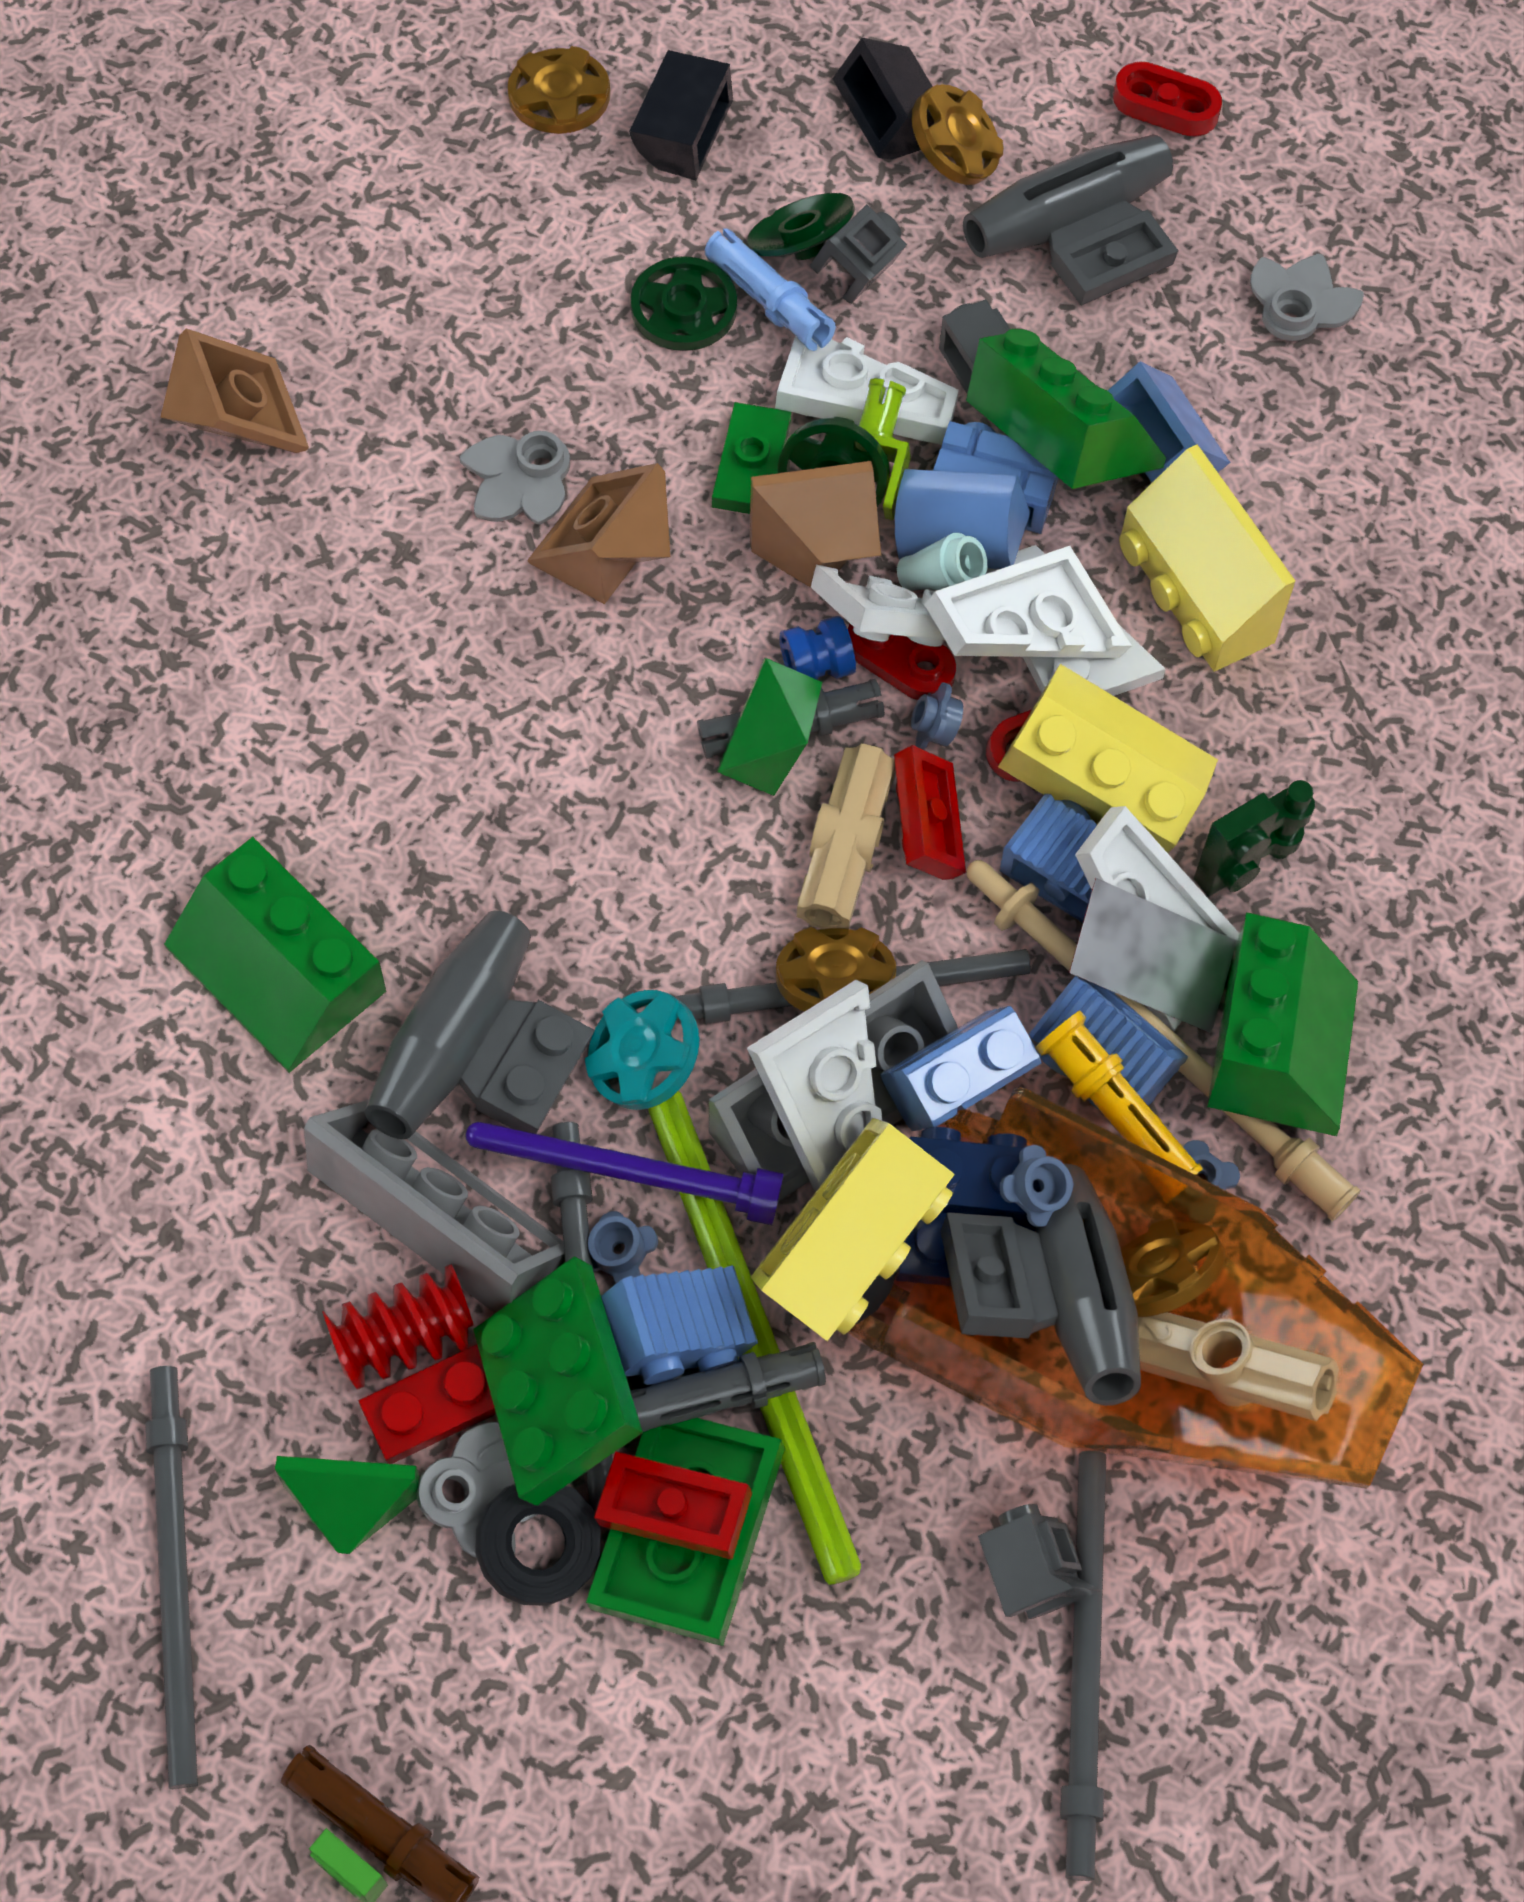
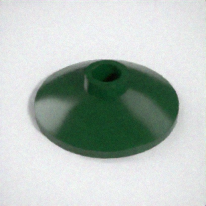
[747,193,855,260]

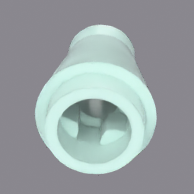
[897,533,987,591]

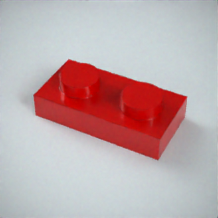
[894,745,966,880]
[358,1344,496,1464]
[594,1452,752,1560]

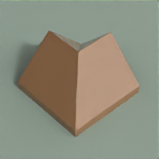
[160,328,309,453]
[750,461,882,588]
[527,463,671,604]

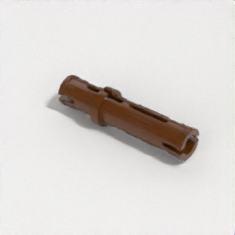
[280,1745,480,1902]

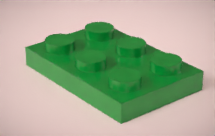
[473,1256,643,1506]
[586,1418,785,1646]

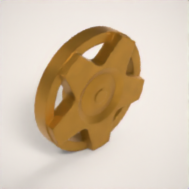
[508,46,610,134]
[912,84,1004,185]
[776,926,896,1012]
[1121,1218,1225,1317]

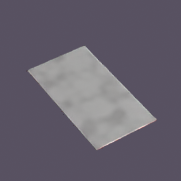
[1069,878,1237,1033]

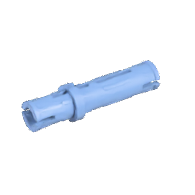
[705,228,836,351]

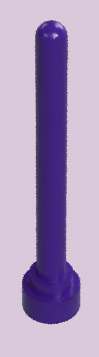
[465,1122,784,1226]

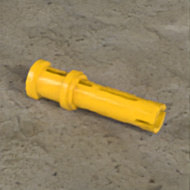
[1035,1010,1203,1196]

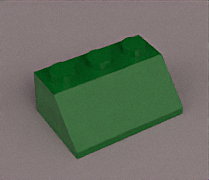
[966,329,1166,489]
[164,836,387,1073]
[1207,912,1358,1137]

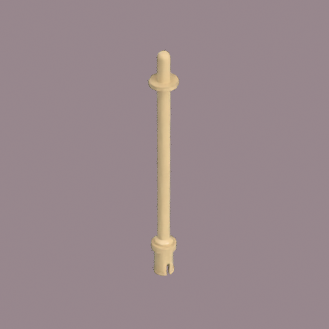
[966,860,1361,1222]

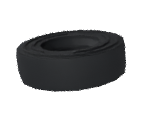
[475,1484,601,1606]

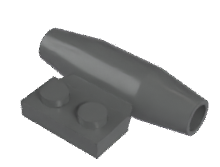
[963,135,1179,306]
[365,910,595,1139]
[940,1164,1141,1405]

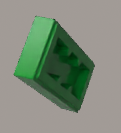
[712,402,792,514]

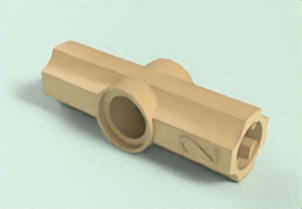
[797,743,895,929]
[1138,1312,1339,1421]

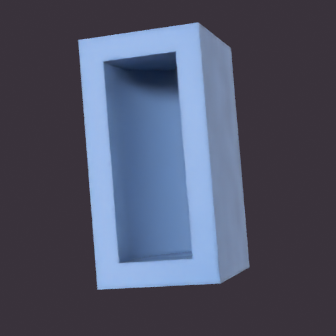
[1107,361,1231,482]
[895,469,1030,569]

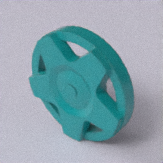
[585,990,700,1110]

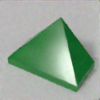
[716,657,822,796]
[275,1456,420,1554]

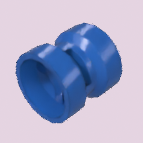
[779,616,856,680]

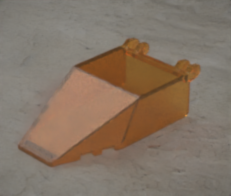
[848,1087,1424,1489]

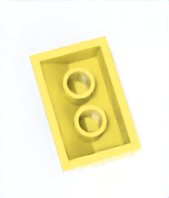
[1119,444,1295,672]
[998,664,1218,853]
[751,1118,955,1341]

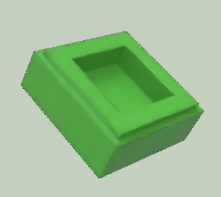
[309,1828,388,1902]

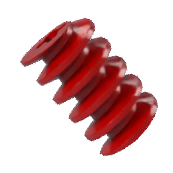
[322,1264,474,1390]

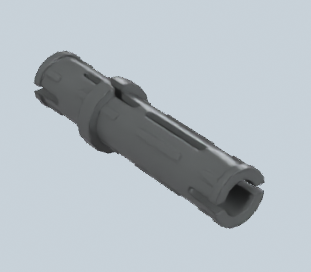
[697,679,885,759]
[630,1342,826,1432]

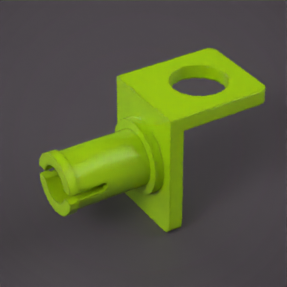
[856,378,911,520]

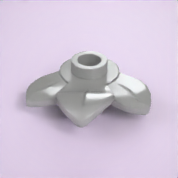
[1250,254,1364,341]
[460,431,570,525]
[416,1422,538,1558]

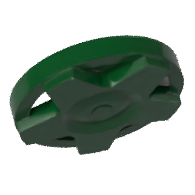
[631,256,737,351]
[778,417,890,507]

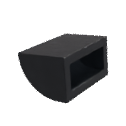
[832,38,934,160]
[629,50,733,181]

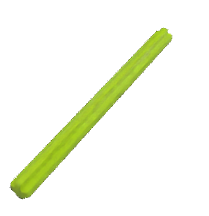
[648,1090,861,1585]

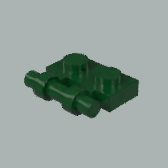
[1193,780,1315,897]

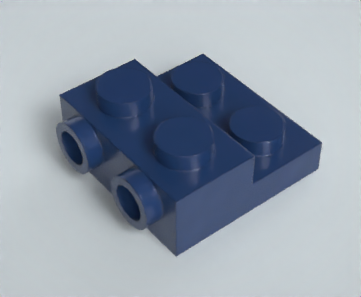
[896,1127,1040,1286]

